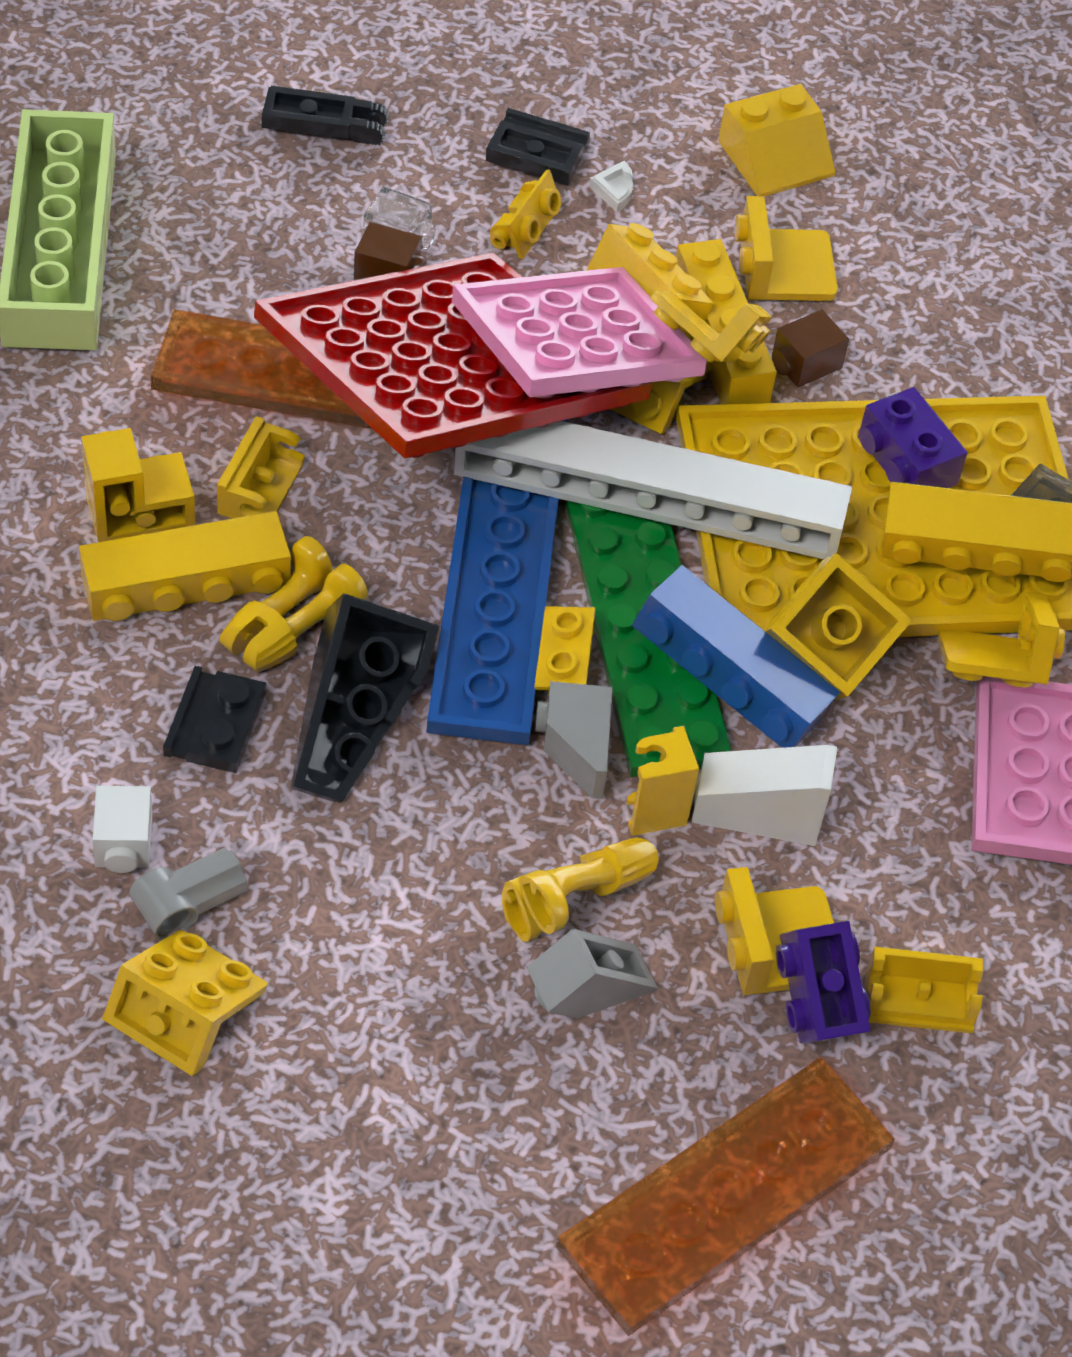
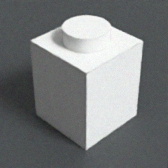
[92,786,152,873]

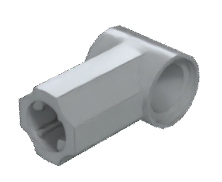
[129,847,247,940]

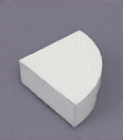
[589,161,633,212]

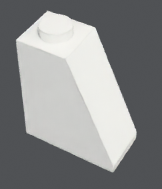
[692,745,837,846]

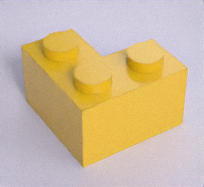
[81,428,195,542]

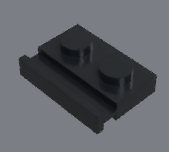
[485,108,590,186]
[163,666,266,773]

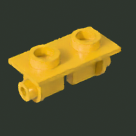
[490,170,562,259]
[534,606,595,695]

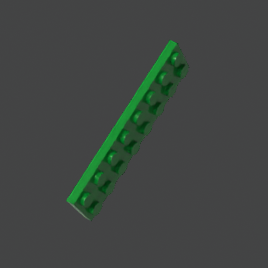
[564,500,731,777]

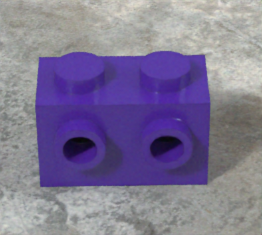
[858,387,968,488]
[776,921,871,1043]

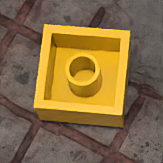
[763,553,912,701]

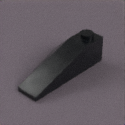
[290,593,439,803]

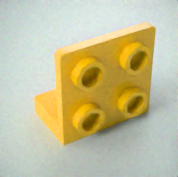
[102,930,268,1076]

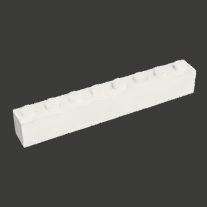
[454,421,852,559]

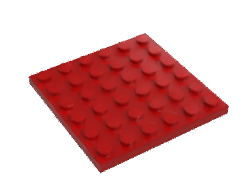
[254,252,652,459]

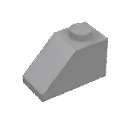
[535,681,612,799]
[526,929,659,1019]

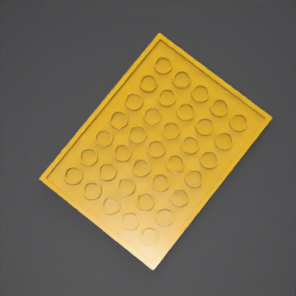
[676,395,1072,637]

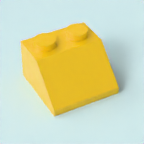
[718,83,836,196]

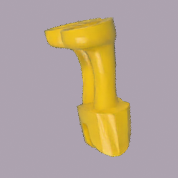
[219,536,368,673]
[502,837,659,942]

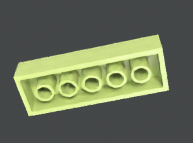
[0,109,116,350]

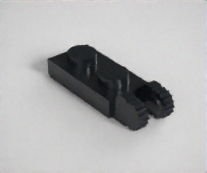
[261,85,389,145]

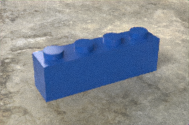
[631,565,840,748]

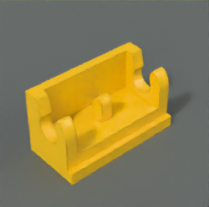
[217,416,305,519]
[626,726,699,836]
[865,946,983,1034]

